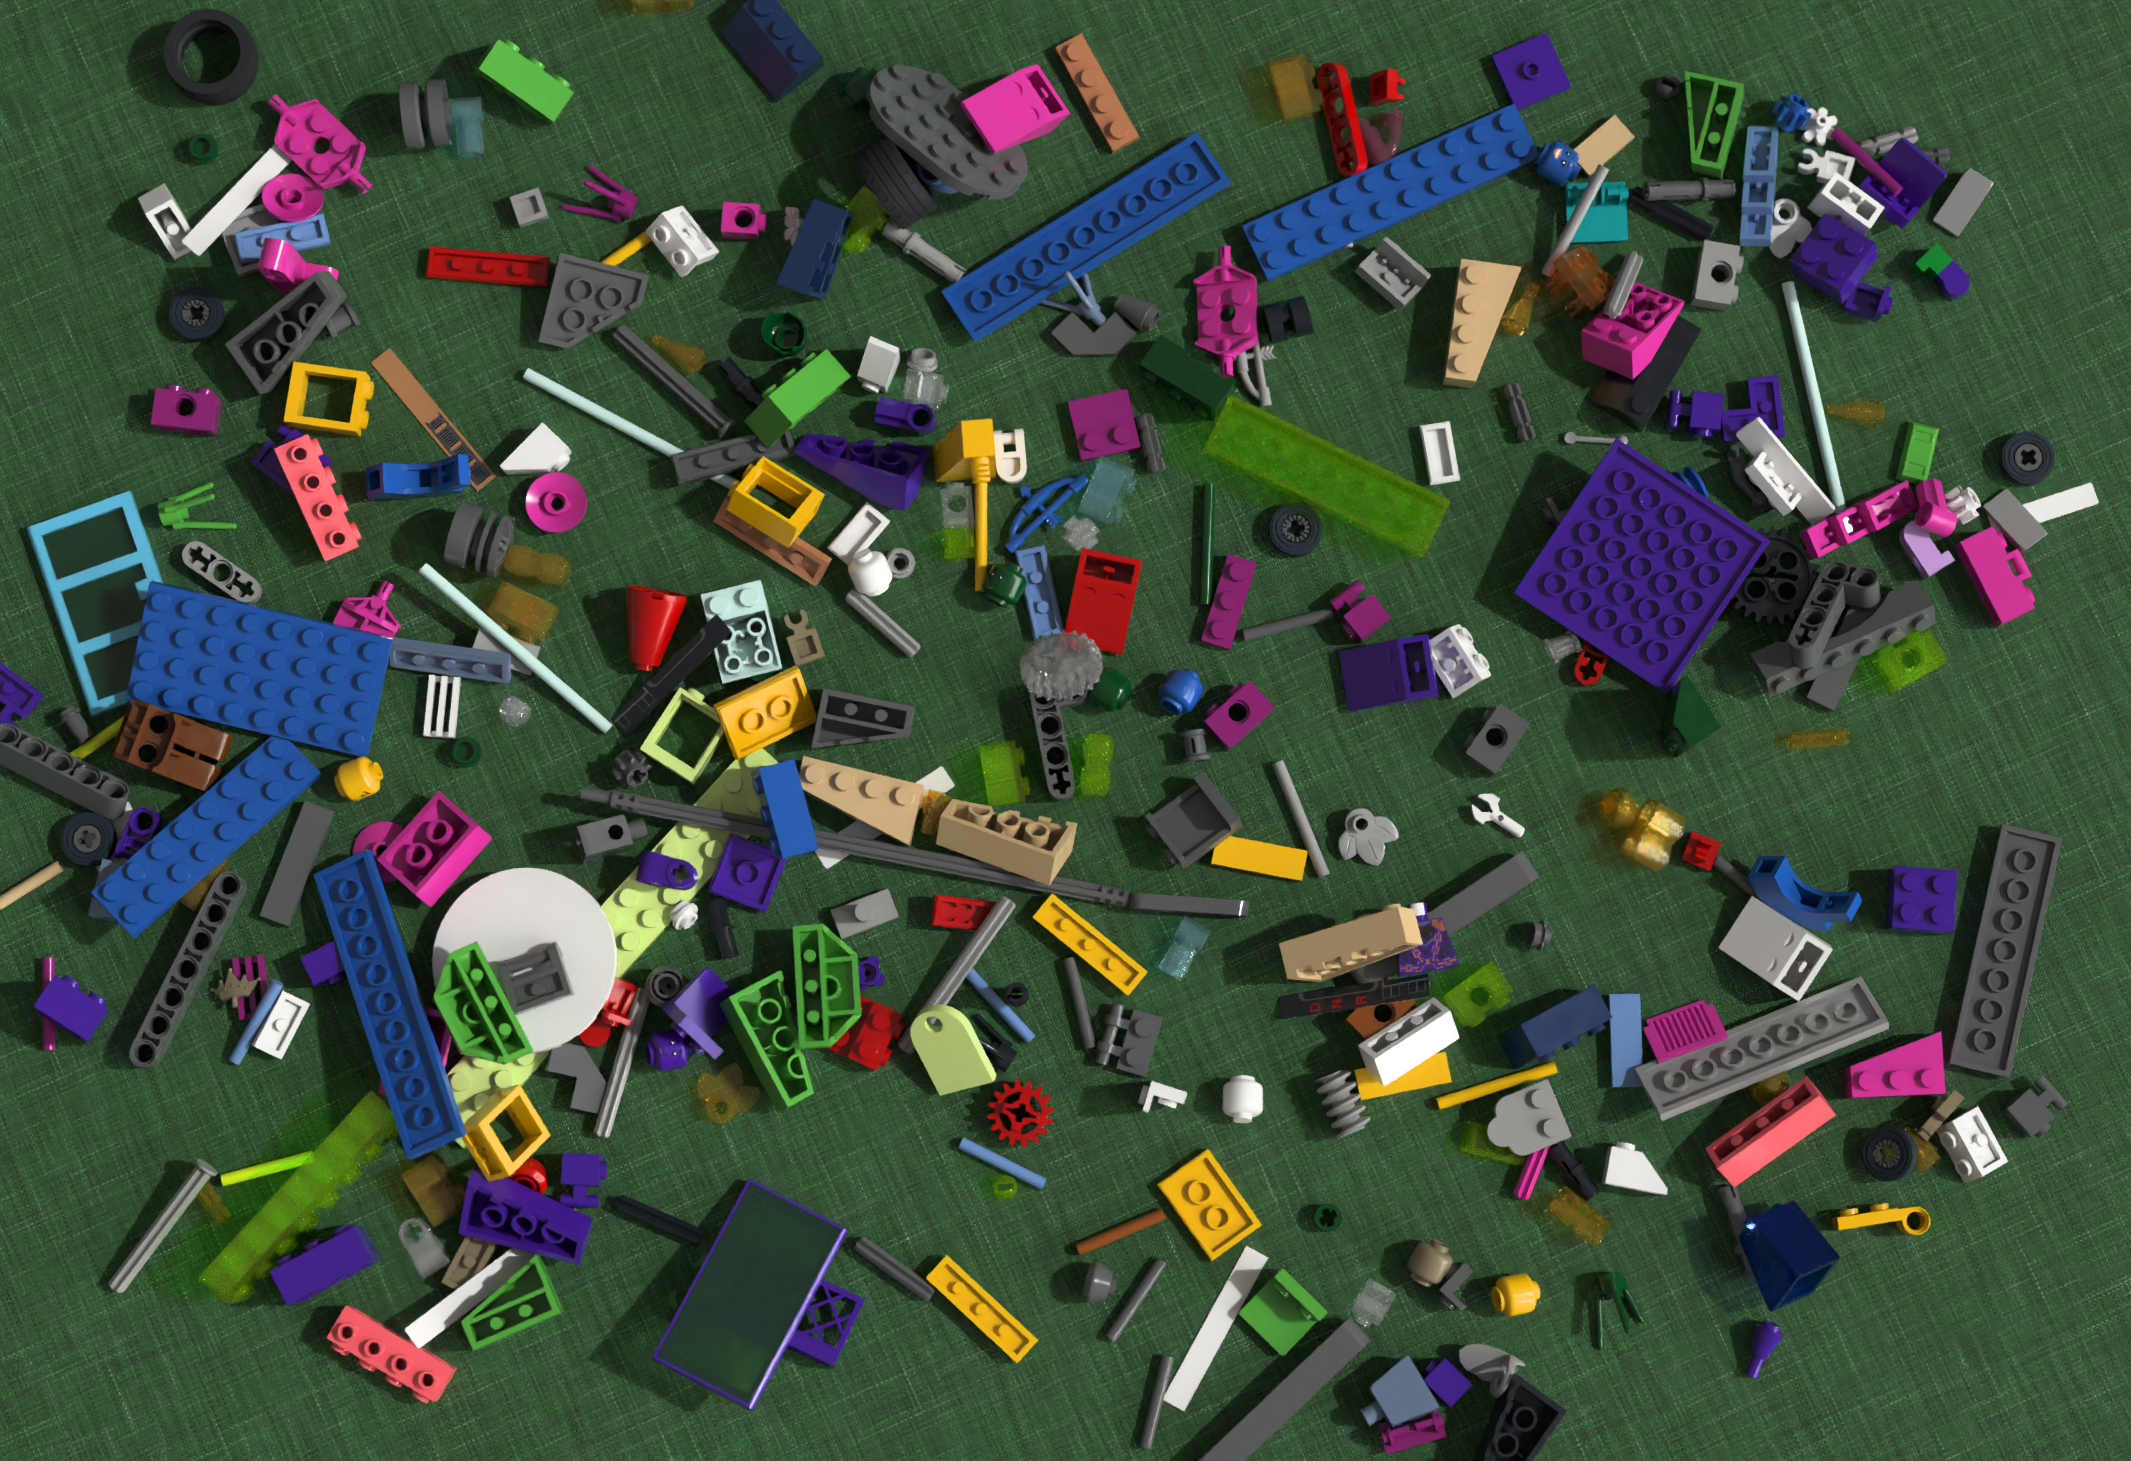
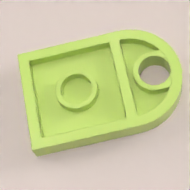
[910,1004,997,1096]

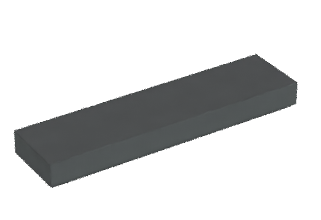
[670,430,796,486]
[1805,599,1884,712]
[259,801,335,927]

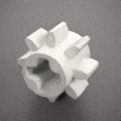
[1944,485,1981,525]

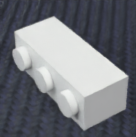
[1358,997,1460,1086]

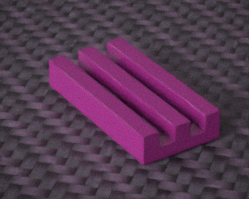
[232,955,268,1021]

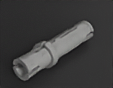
[881,219,967,284]

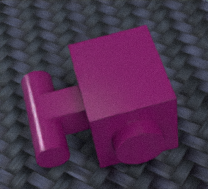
[1329,579,1391,644]

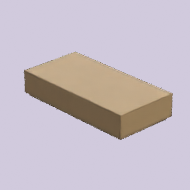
[1574,115,1635,178]

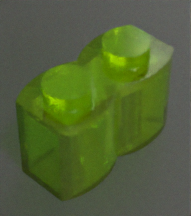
[1080,733,1114,800]
[978,740,1031,808]

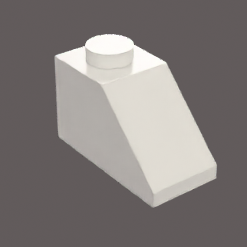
[138,183,192,260]
[857,336,901,394]
[500,422,572,475]
[1601,1142,1668,1196]

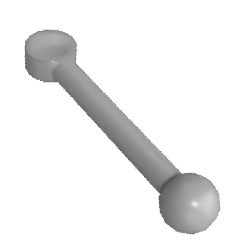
[1564,432,1628,445]

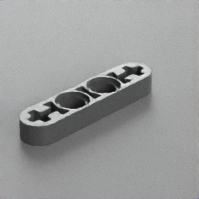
[1129,893,1250,917]

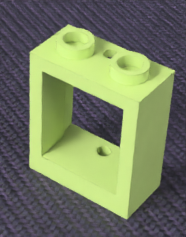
[640,687,725,785]

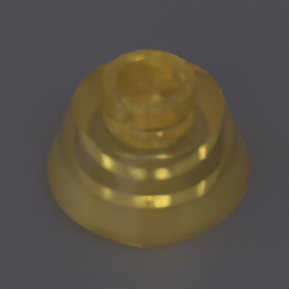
[1599,787,1639,828]
[1749,1072,1790,1106]

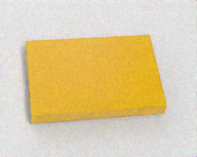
[713,665,817,760]
[1157,1149,1262,1261]

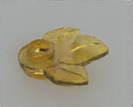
[697,1063,760,1124]

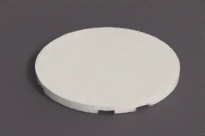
[432,868,617,1054]

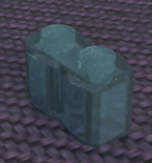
[1077,456,1138,529]

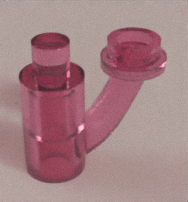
[1359,109,1405,167]

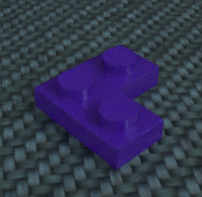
[1721,375,1785,443]

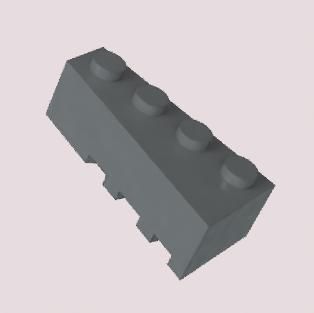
[225,271,347,394]

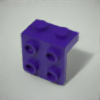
[1858,138,1947,229]
[663,967,735,1059]

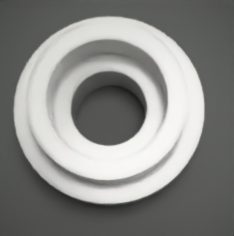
[669,900,698,930]

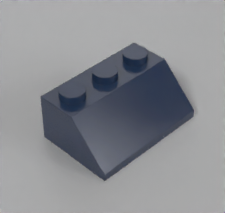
[720,0,824,102]

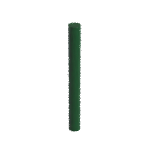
[1199,483,1215,606]

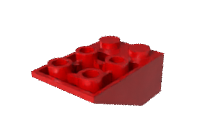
[1063,548,1142,655]

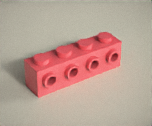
[274,434,362,561]
[1705,1076,1836,1187]
[327,1305,457,1403]

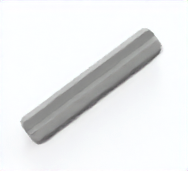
[1603,251,1643,319]
[845,588,920,658]

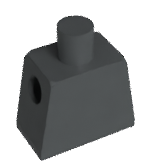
[574,814,648,864]

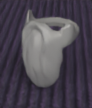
[1459,1343,1525,1398]

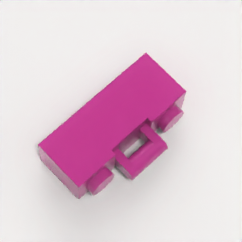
[1954,526,2035,628]

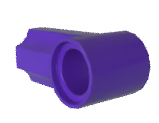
[874,397,937,436]

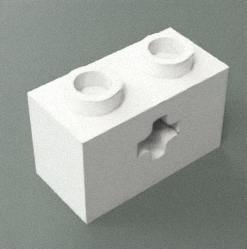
[1808,172,1885,236]

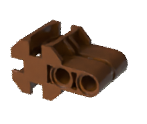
[109,699,234,793]

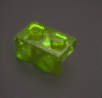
[843,186,891,256]

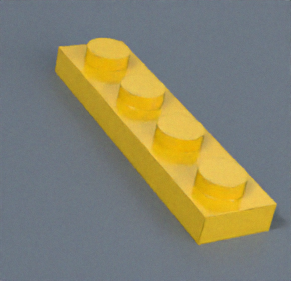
[1033,894,1148,996]
[926,1255,1038,1363]

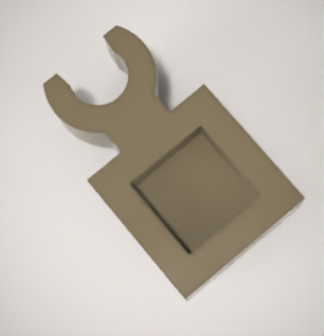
[784,609,826,667]
[1917,1090,1964,1142]

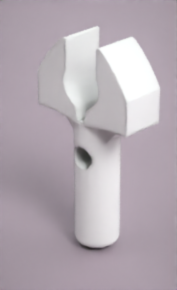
[1470,794,1525,838]

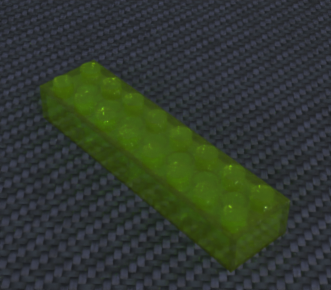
[1202,394,1451,561]
[198,1090,399,1304]

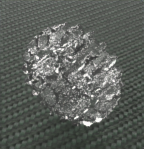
[1019,629,1103,702]

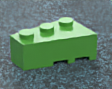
[470,39,574,124]
[1685,71,1744,180]
[744,349,851,448]
[461,1255,564,1351]

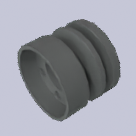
[444,501,515,578]

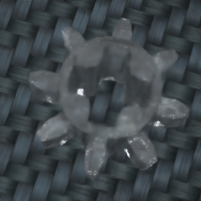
[1062,515,1100,553]

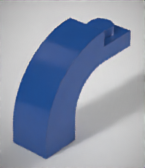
[365,454,471,500]
[1748,856,1862,931]

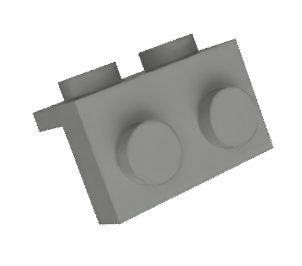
[1355,237,1431,311]

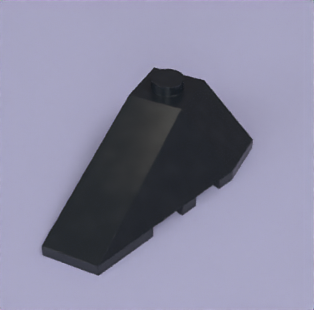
[1588,315,1702,432]

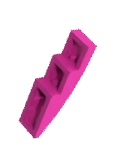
[1800,480,1919,560]

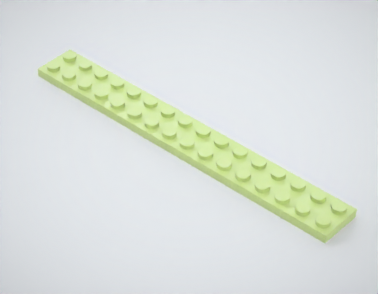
[447,748,779,1148]

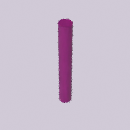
[1830,128,1903,196]
[42,957,55,1051]

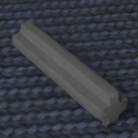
[854,1236,936,1301]

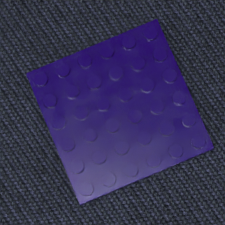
[1513,438,1770,694]

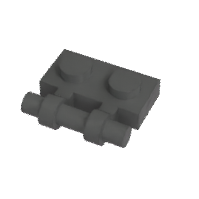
[1095,1003,1163,1078]

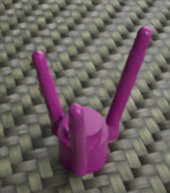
[561,165,639,223]

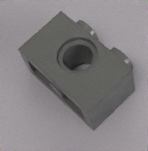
[1462,703,1530,777]

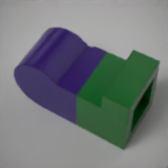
[1910,243,1970,301]

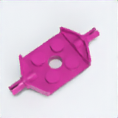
[268,95,372,194]
[1194,245,1258,378]
[333,580,402,637]

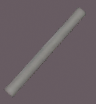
[1541,164,1610,278]
[1272,760,1330,878]

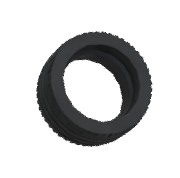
[163,9,259,105]
[853,134,939,230]

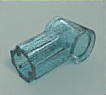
[450,96,485,159]
[1158,915,1212,982]

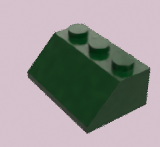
[1660,675,1721,757]

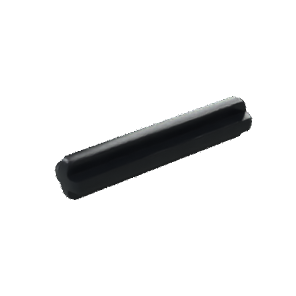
[1629,186,1713,241]
[615,1195,704,1244]

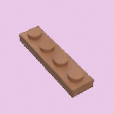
[1055,33,1139,153]
[713,496,832,586]

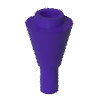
[1745,1320,1784,1378]

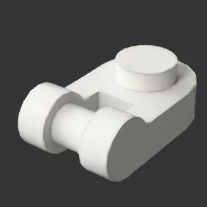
[993,428,1027,484]

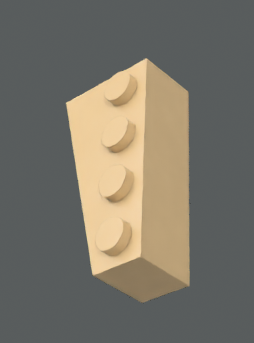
[1279,904,1423,982]

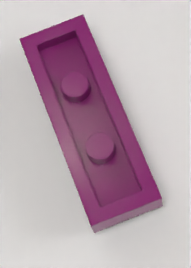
[1201,554,1257,651]

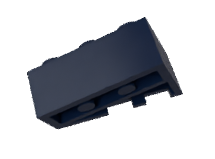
[776,199,855,299]
[1497,985,1613,1070]

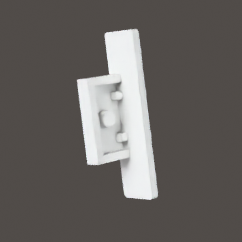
[1736,417,1835,525]

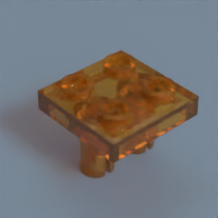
[1545,245,1616,319]

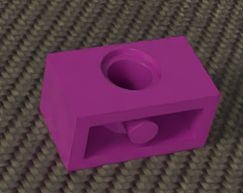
[151,385,222,437]
[1203,680,1275,751]

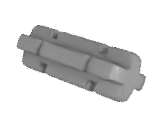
[1858,126,1918,157]

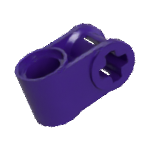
[114,807,163,860]
[635,850,698,891]

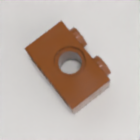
[1344,976,1416,1041]

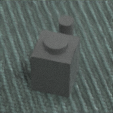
[2001,1075,2068,1138]

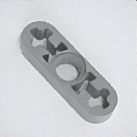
[182,541,262,604]

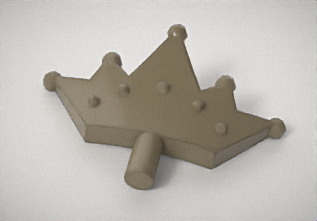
[210,968,261,1008]

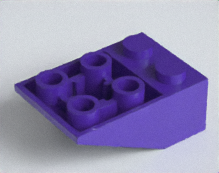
[1339,634,1440,713]

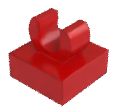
[1369,68,1405,106]
[1680,831,1721,872]

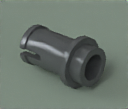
[58,705,96,746]

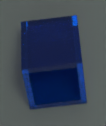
[1738,1200,1840,1312]

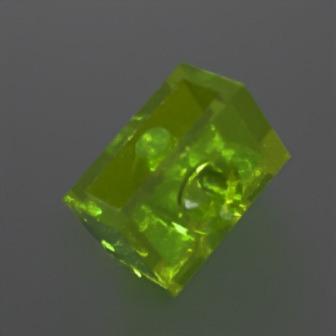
[1872,630,1949,695]
[1440,961,1514,1029]

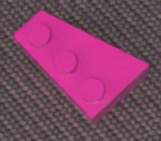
[1844,1031,1946,1099]

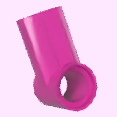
[1915,478,1957,538]

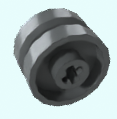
[399,79,452,149]

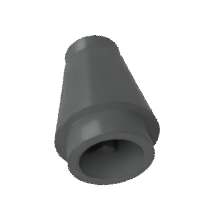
[1114,294,1161,332]

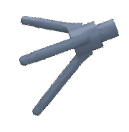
[1040,271,1107,327]

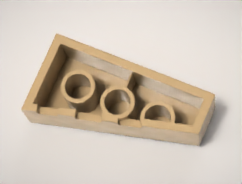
[1442,259,1522,389]
[799,756,924,847]
[936,799,1077,886]

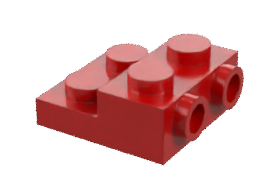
[826,995,906,1072]

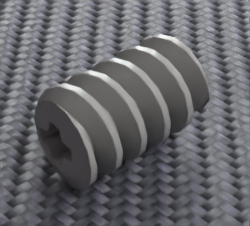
[1313,1070,1371,1139]

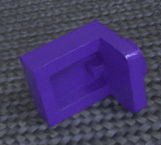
[1842,282,1893,323]

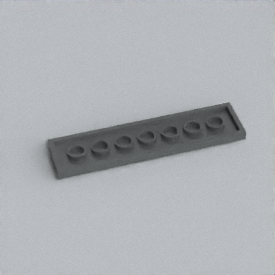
[1947,824,2063,1079]

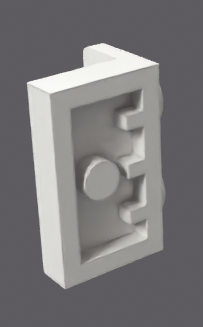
[646,205,719,277]
[1430,624,1491,698]
[1138,1081,1188,1113]
[1936,1106,2008,1183]

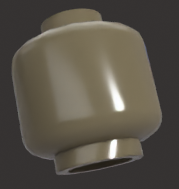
[1407,1238,1453,1287]

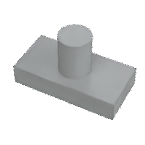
[830,888,899,940]

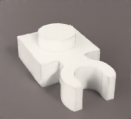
[1798,149,1855,184]

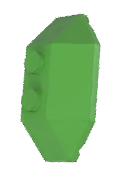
[792,924,861,1049]
[432,941,533,1065]

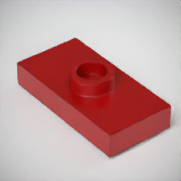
[930,894,996,931]

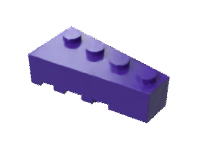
[458,1164,593,1265]

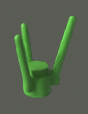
[158,482,237,530]

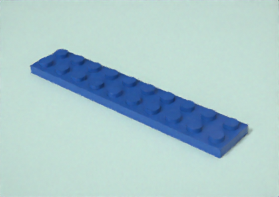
[1241,104,1539,282]
[941,132,1230,343]
[313,849,467,1159]

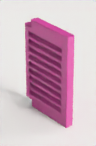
[1643,999,1728,1064]

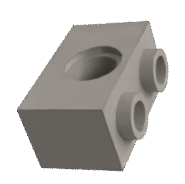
[1690,240,1744,311]

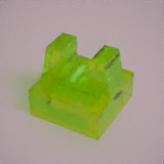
[943,528,975,561]

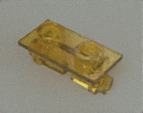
[1547,1185,1614,1246]

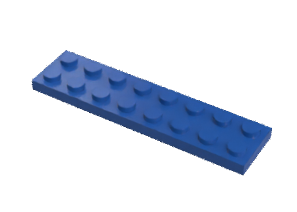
[91,736,321,939]

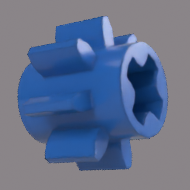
[1771,94,1812,132]

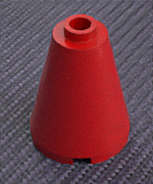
[626,585,687,671]

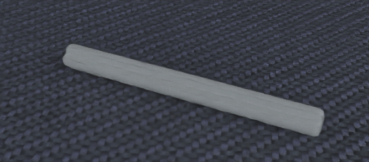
[898,896,1015,1054]

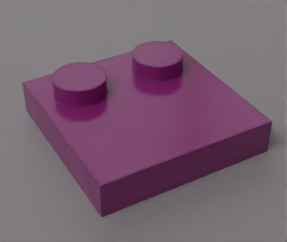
[1068,389,1141,462]

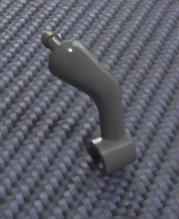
[1728,445,1771,511]

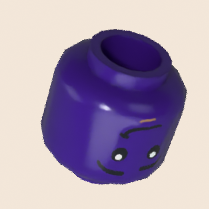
[645,1029,692,1072]

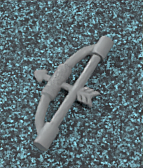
[1233,319,1276,408]

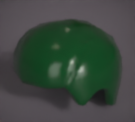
[760,311,808,357]

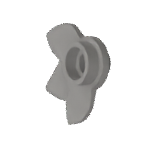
[1338,808,1399,866]

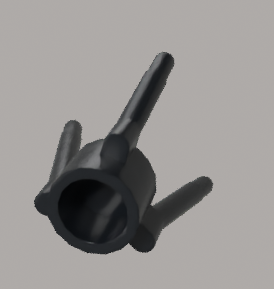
[975,1014,1017,1073]

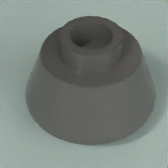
[645,966,687,1008]
[1082,1261,1118,1303]

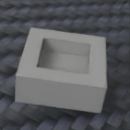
[510,188,549,228]

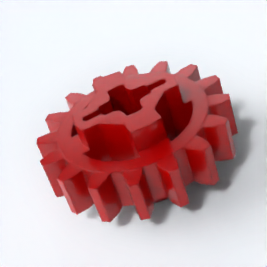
[987,1080,1054,1147]

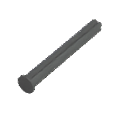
[612,325,736,439]

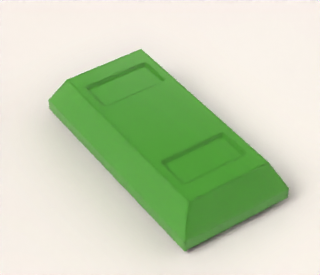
[1895,421,1939,485]

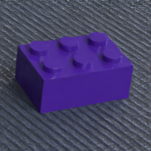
[270,1224,380,1305]

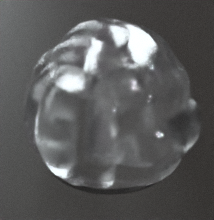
[499,694,532,727]

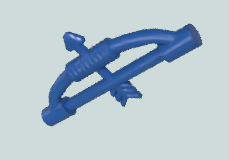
[1004,473,1089,554]

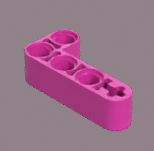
[258,238,339,295]

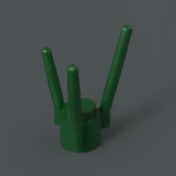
[1592,1271,1644,1350]

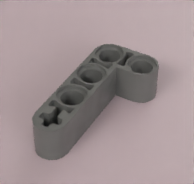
[1789,561,1881,669]
[1030,676,1087,802]

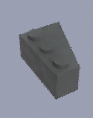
[811,687,916,749]

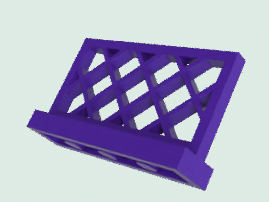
[721,1248,865,1370]

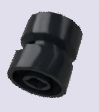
[1262,296,1313,344]

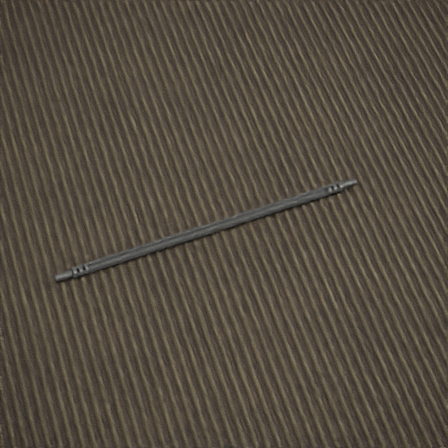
[580,787,1130,908]

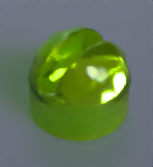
[993,1175,1018,1200]

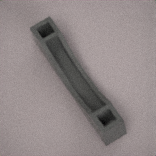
[1750,580,1936,697]

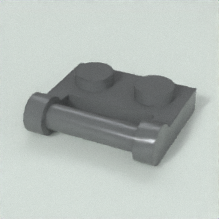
[497,942,574,1015]

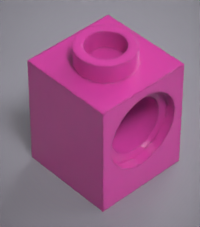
[721,202,766,241]

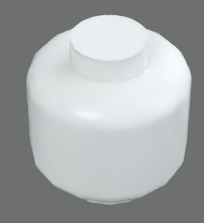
[848,549,892,597]
[1223,1075,1263,1123]

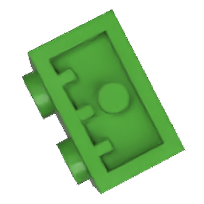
[1239,1268,1328,1356]

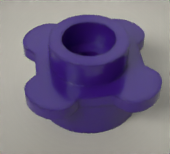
[858,956,885,991]

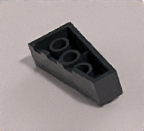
[1473,1373,1567,1461]

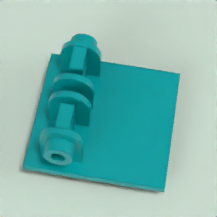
[1565,182,1629,243]

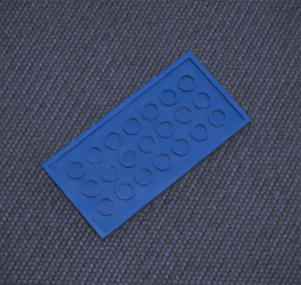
[126,581,393,757]

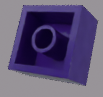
[1789,213,1878,305]
[1885,866,1957,935]
[33,974,109,1045]

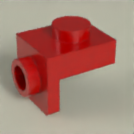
[599,976,639,1027]

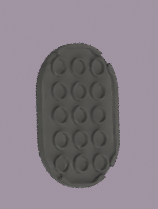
[865,65,1028,200]

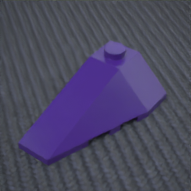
[794,434,931,511]

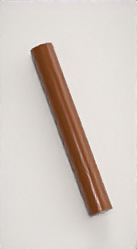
[1076,1208,1166,1255]

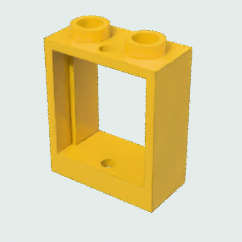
[283,362,374,437]
[726,456,825,548]
[461,1084,551,1182]

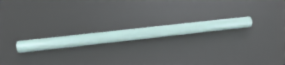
[1782,281,1846,513]
[523,368,741,489]
[419,563,613,734]

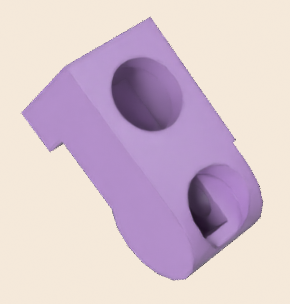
[1899,520,1955,580]

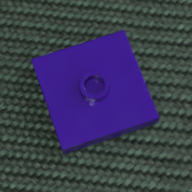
[1491,33,1571,111]
[707,833,786,913]

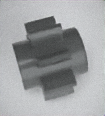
[611,749,652,788]

